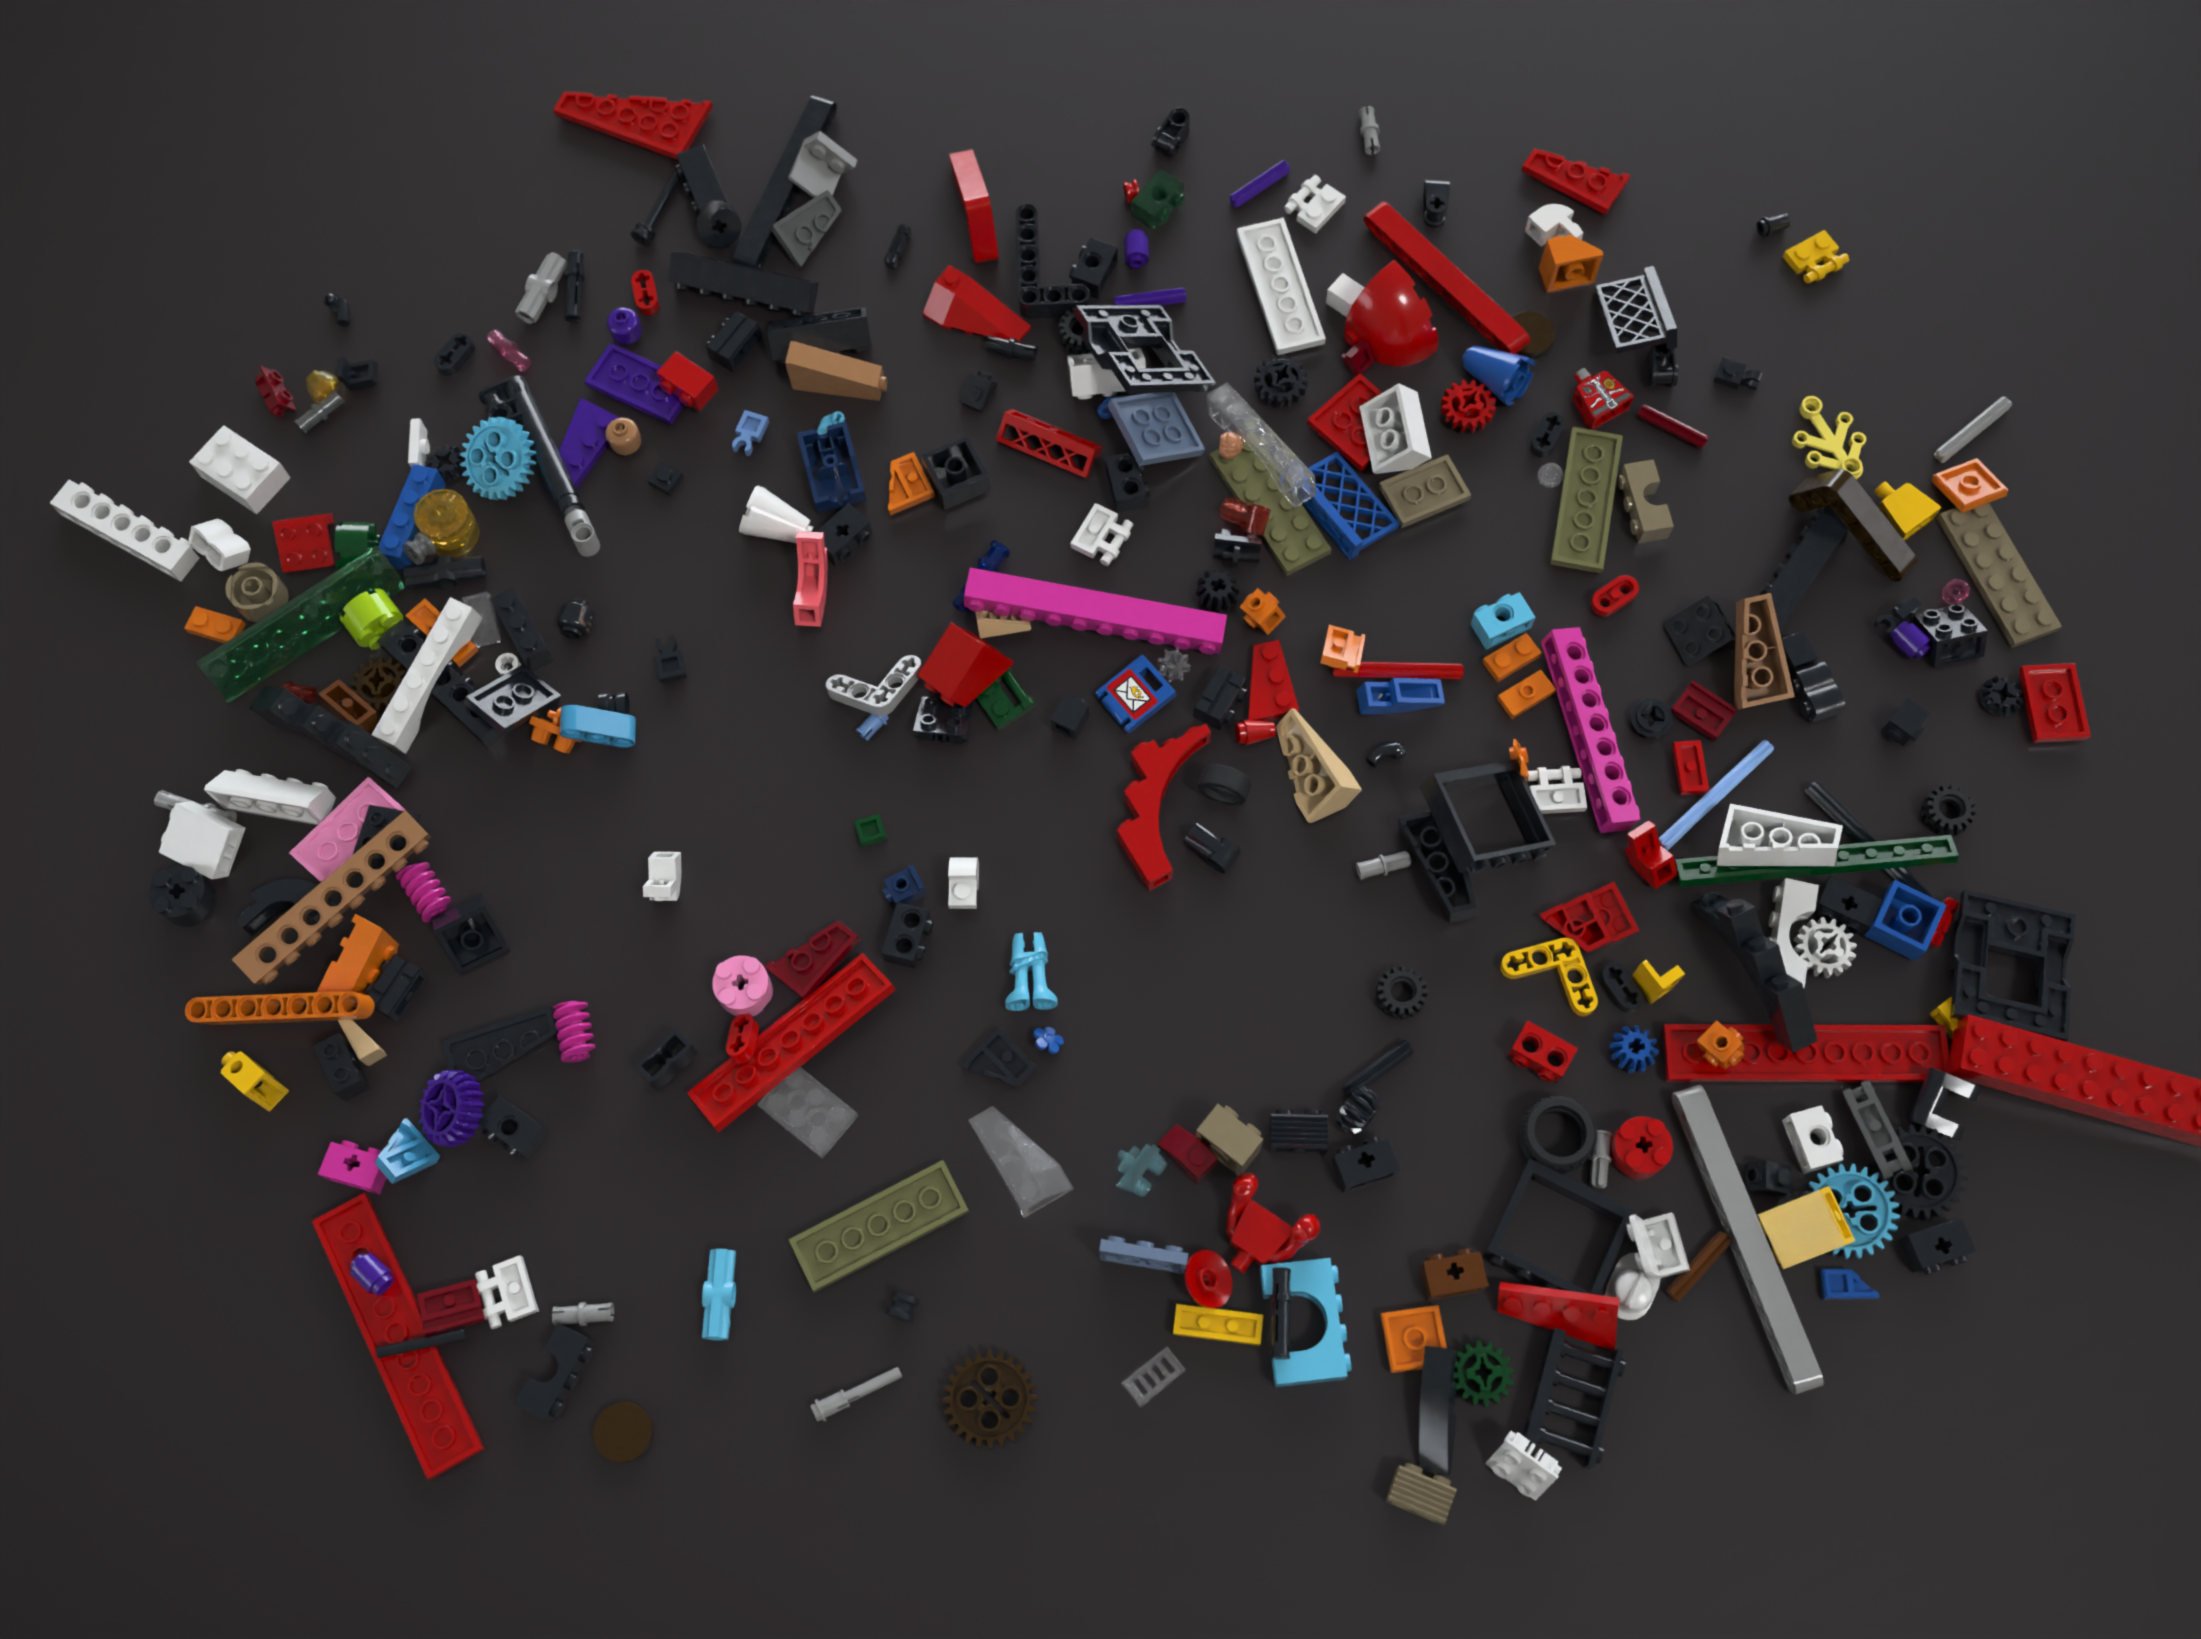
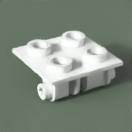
[1486,1431,1562,1501]

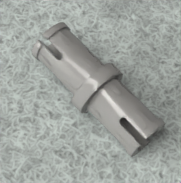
[1359,106,1380,155]
[552,1302,614,1326]

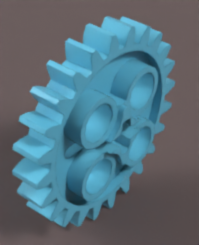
[460,417,536,500]
[1808,1164,1900,1259]

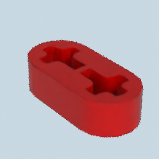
[631,270,659,316]
[726,1013,759,1064]

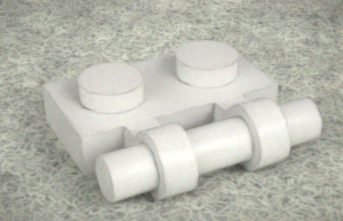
[1284,175,1346,234]
[1071,503,1133,566]
[1526,766,1587,814]
[475,1255,539,1329]

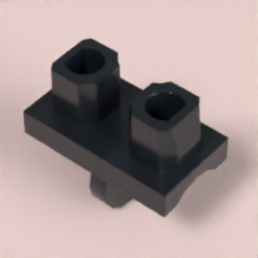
[1213,528,1262,568]

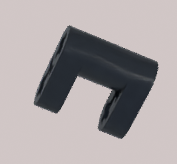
[1908,1067,1982,1141]

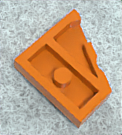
[888,452,935,516]

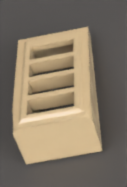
[975,610,1031,638]
[338,1020,387,1066]

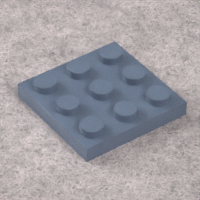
[1107,392,1205,466]

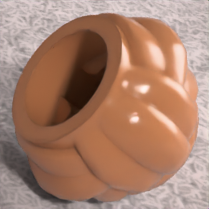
[1219,432,1243,459]

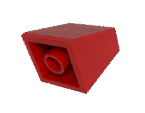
[918,622,1014,707]

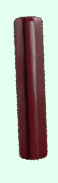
[1637,404,1709,448]

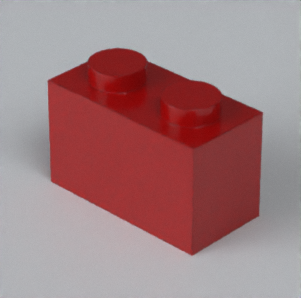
[656,352,719,411]

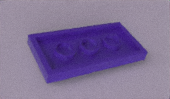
[584,343,684,425]

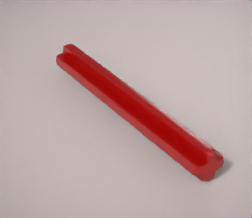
[1333,662,1464,679]

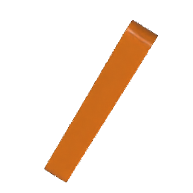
[185,991,375,1025]

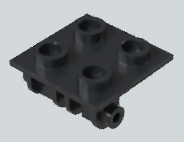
[913,696,973,744]
[353,805,421,861]

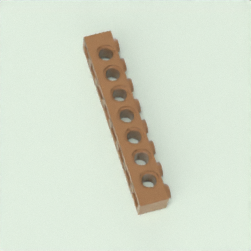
[231,810,431,985]

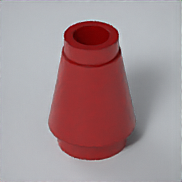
[1235,720,1276,746]

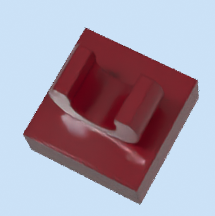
[1341,340,1375,376]

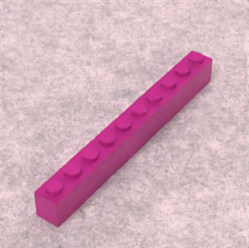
[964,568,1227,654]

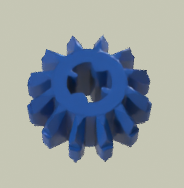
[1609,1025,1659,1074]

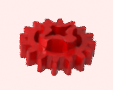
[1440,380,1496,433]

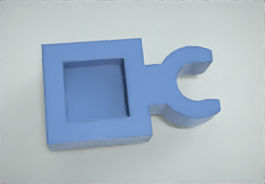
[732,410,769,456]

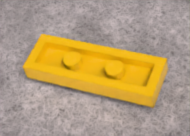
[1173,1304,1263,1346]

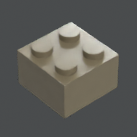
[1196,1104,1263,1176]

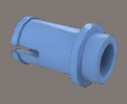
[855,714,889,742]

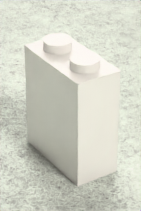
[159,801,246,879]

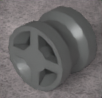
[402,532,436,565]

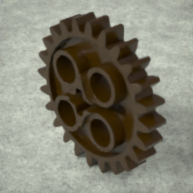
[942,1350,1038,1449]

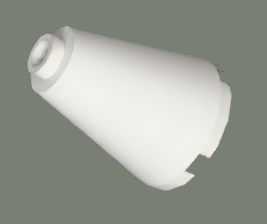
[739,486,814,543]

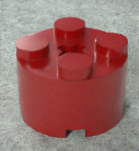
[1609,1116,1673,1180]

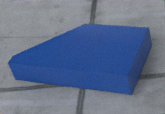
[1819,1269,1879,1300]

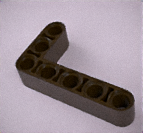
[1788,469,1917,582]

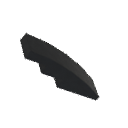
[1419,1346,1457,1476]

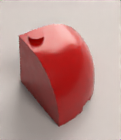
[1343,260,1438,366]

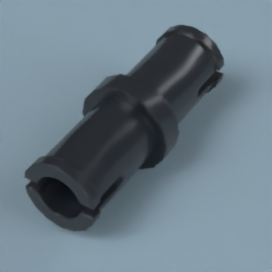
[986,335,1038,361]

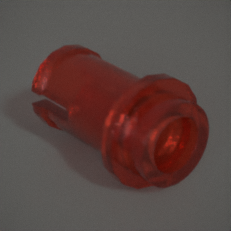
[281,681,317,703]

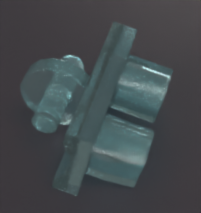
[1117,1145,1167,1197]

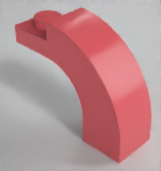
[793,531,828,627]

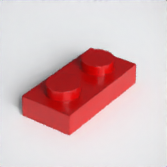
[1672,740,1709,795]

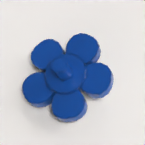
[1033,1027,1064,1054]

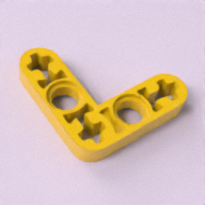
[1500,938,1598,1016]

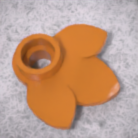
[1509,739,1529,782]

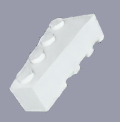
[1717,804,1843,866]

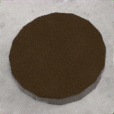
[1512,311,1555,358]
[593,1402,654,1463]

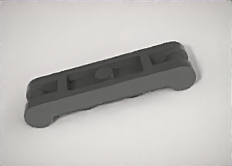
[1842,1080,1912,1179]

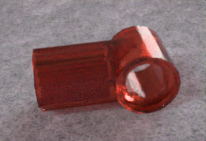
[1220,497,1271,535]

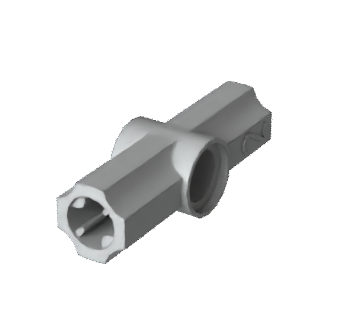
[515,252,568,325]

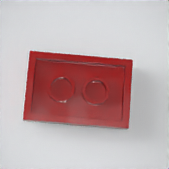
[2018,663,2091,743]

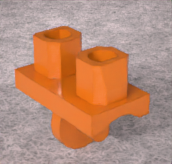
[529,706,582,754]

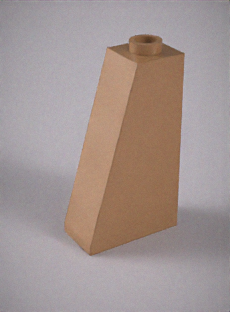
[785,341,887,401]

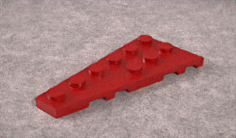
[553,92,713,160]

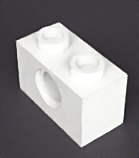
[1782,1105,1844,1174]

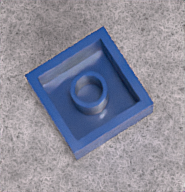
[1864,880,1947,961]

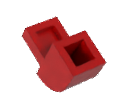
[1625,821,1677,889]

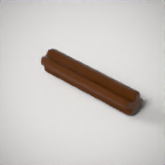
[1666,1231,1732,1301]

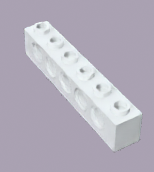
[50,480,199,582]

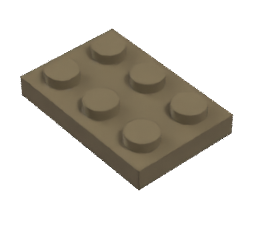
[1379,454,1471,528]

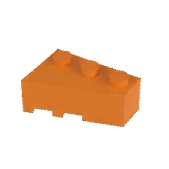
[317,914,399,1010]

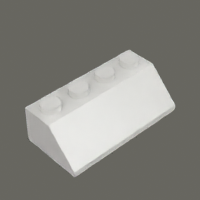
[204,769,336,825]

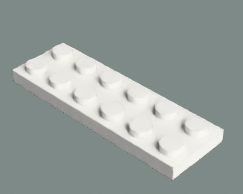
[1237,218,1326,355]

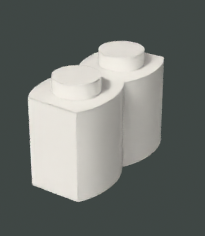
[189,519,251,571]

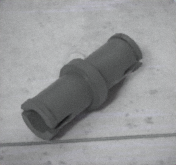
[294,390,345,434]

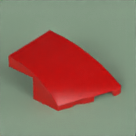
[1539,882,1640,953]

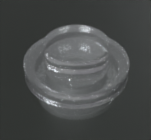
[1537,463,1563,488]

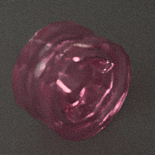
[1942,579,1970,605]

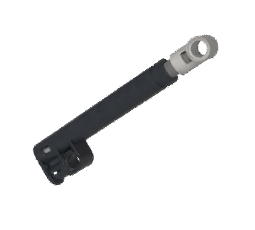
[479,376,600,557]

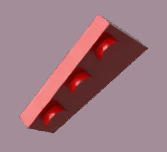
[1248,640,1299,721]

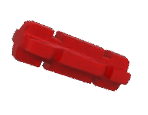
[1929,897,1959,948]

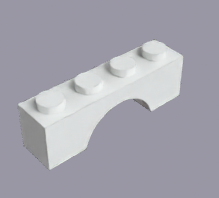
[1768,878,1819,988]

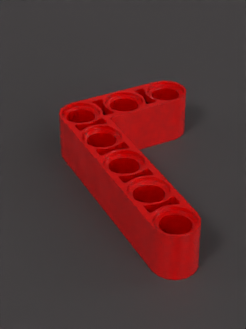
[949,149,999,264]

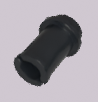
[1756,213,1790,237]

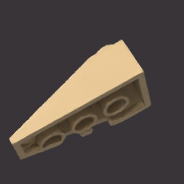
[1276,708,1362,823]

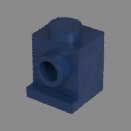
[882,864,927,906]

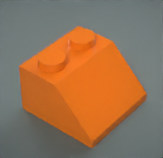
[1538,235,1604,293]

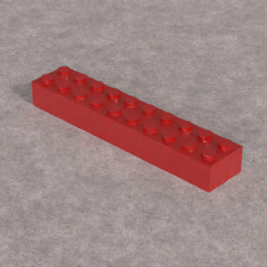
[1947,1014,2201,1147]

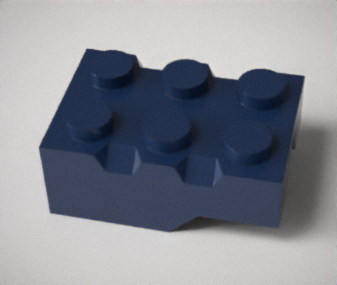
[797,421,867,513]

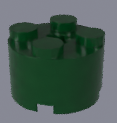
[335,522,382,574]

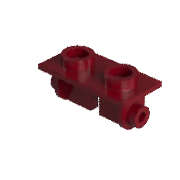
[255,365,297,418]

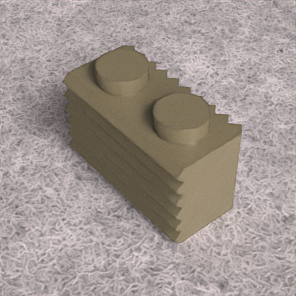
[1385,1463,1457,1525]

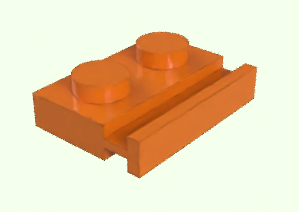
[1320,625,1366,673]

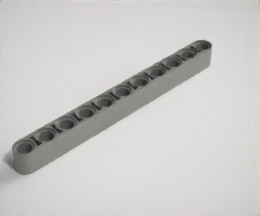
[1672,1085,1824,1395]

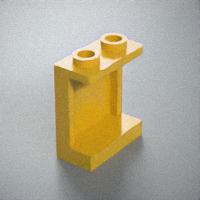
[1758,1186,1855,1269]

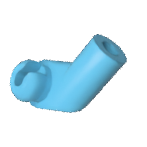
[817,411,845,435]

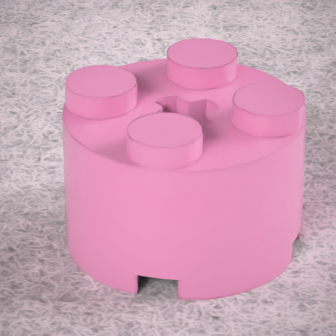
[712,956,773,1017]

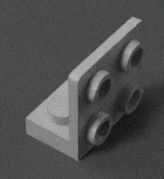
[789,131,857,198]

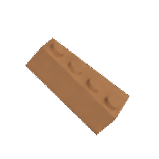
[1734,593,1795,710]

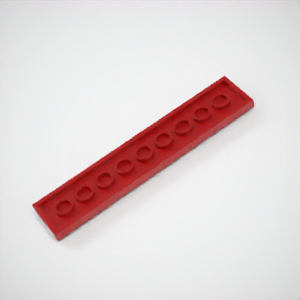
[1662,1024,1949,1083]
[312,1193,485,1480]

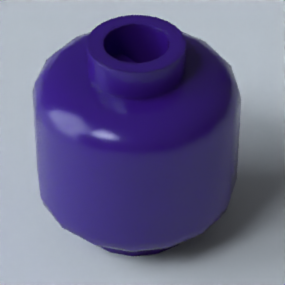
[607,307,642,345]

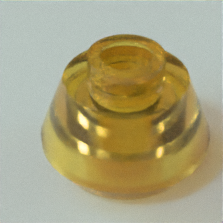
[306,370,340,402]

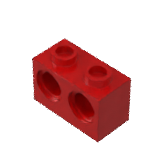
[1508,1020,1578,1083]

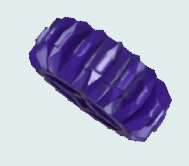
[418,1070,485,1147]

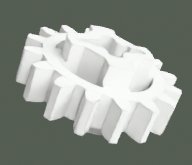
[1793,917,1857,978]

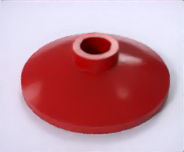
[1184,1250,1233,1309]

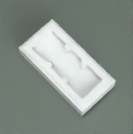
[408,418,430,468]

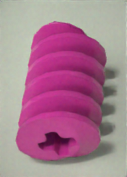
[396,862,451,923]
[552,1001,595,1063]

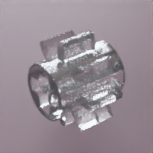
[1158,648,1190,682]

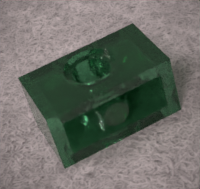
[1131,169,1185,230]

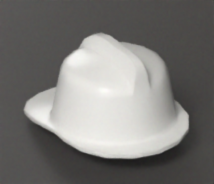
[1605,1253,1661,1320]

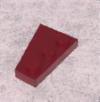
[764,921,860,1000]

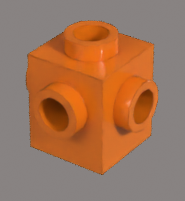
[1240,588,1286,635]
[1697,1020,1745,1069]

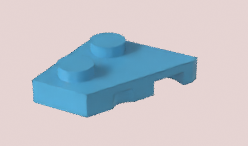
[375,1118,440,1184]

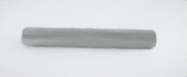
[1934,396,2012,463]

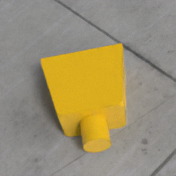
[1874,481,1941,541]
[221,1051,290,1112]

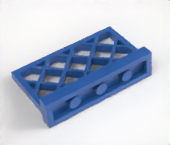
[1288,452,1400,560]

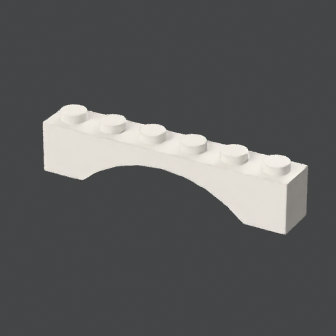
[372,597,483,754]

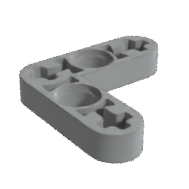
[826,655,922,716]

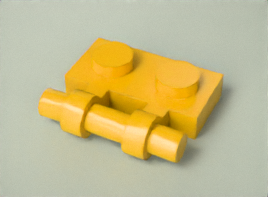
[1783,230,1849,284]

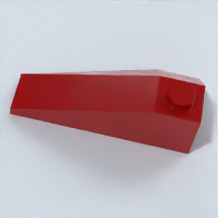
[922,265,1031,342]

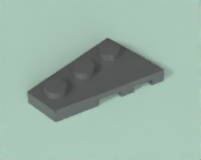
[770,190,842,269]

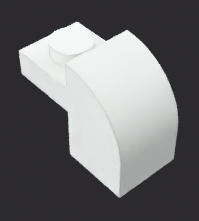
[1525,204,1584,246]
[643,852,682,901]
[948,857,979,909]

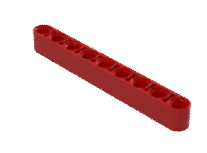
[1363,201,1530,354]

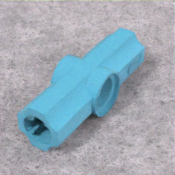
[702,1249,736,1341]

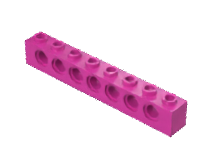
[1541,627,1641,833]

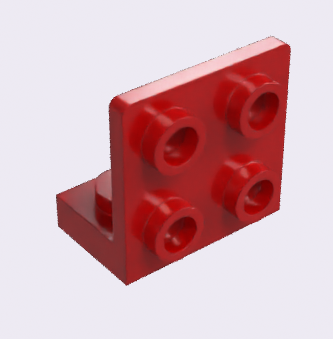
[272,513,335,573]

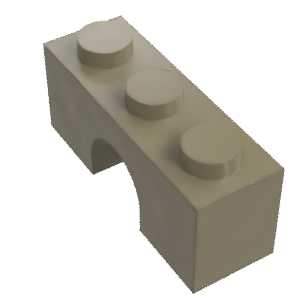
[1617,459,1674,543]

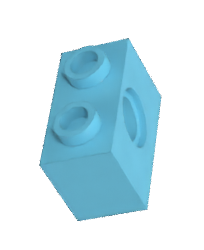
[1470,592,1535,649]

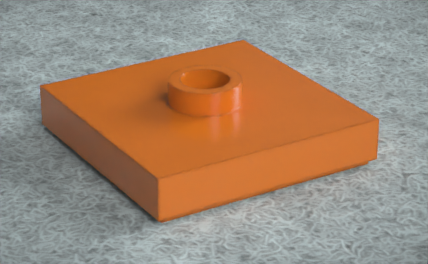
[1932,458,2008,513]
[1380,1305,1447,1373]

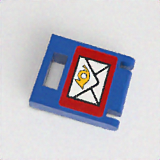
[1094,654,1177,734]

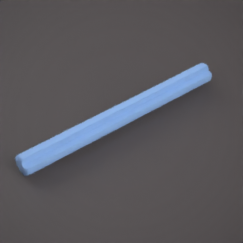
[1659,740,1774,851]

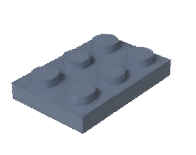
[1099,1236,1188,1274]

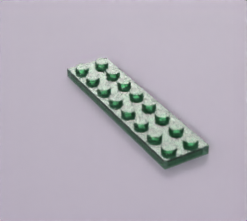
[196,545,407,703]

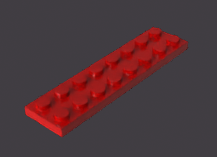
[687,953,896,1132]

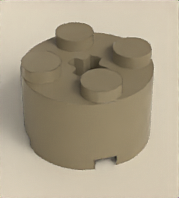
[225,563,289,623]

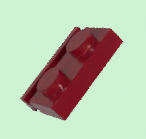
[1671,680,1738,742]
[417,1279,485,1336]

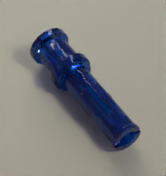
[951,540,1011,613]

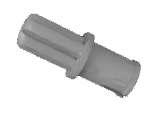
[1356,851,1411,880]
[1589,1130,1612,1189]

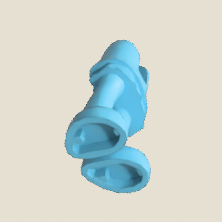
[1005,932,1058,1011]

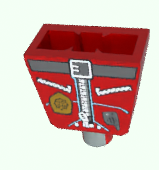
[1572,368,1634,430]

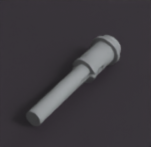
[810,1367,902,1422]

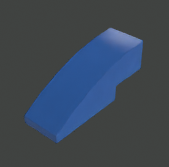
[1356,678,1445,715]

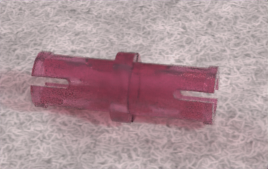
[487,329,532,372]

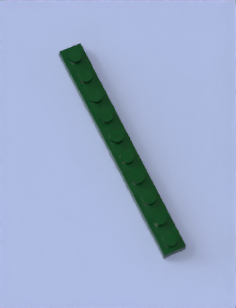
[1675,835,1959,887]

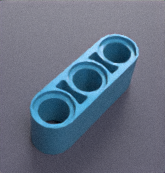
[560,705,636,748]

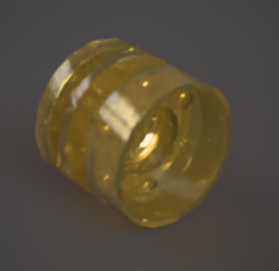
[414,489,480,557]

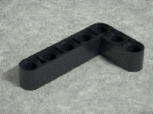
[1016,203,1090,319]

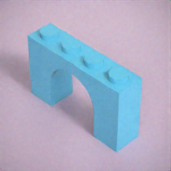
[1260,1258,1351,1387]

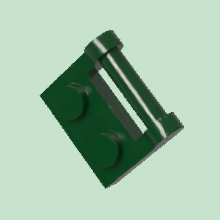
[975,667,1037,731]

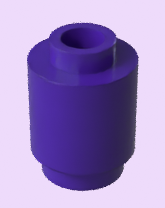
[1124,230,1149,268]
[1890,620,1931,659]
[350,1253,394,1296]

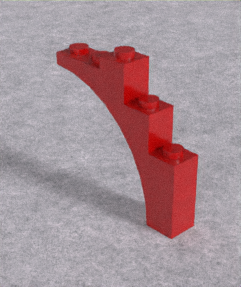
[1117,723,1211,891]

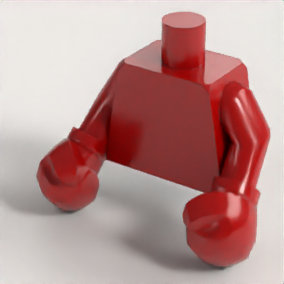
[1226,1173,1321,1274]

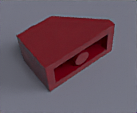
[1157,1124,1218,1184]

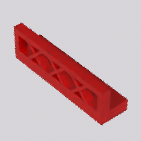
[995,409,1103,478]

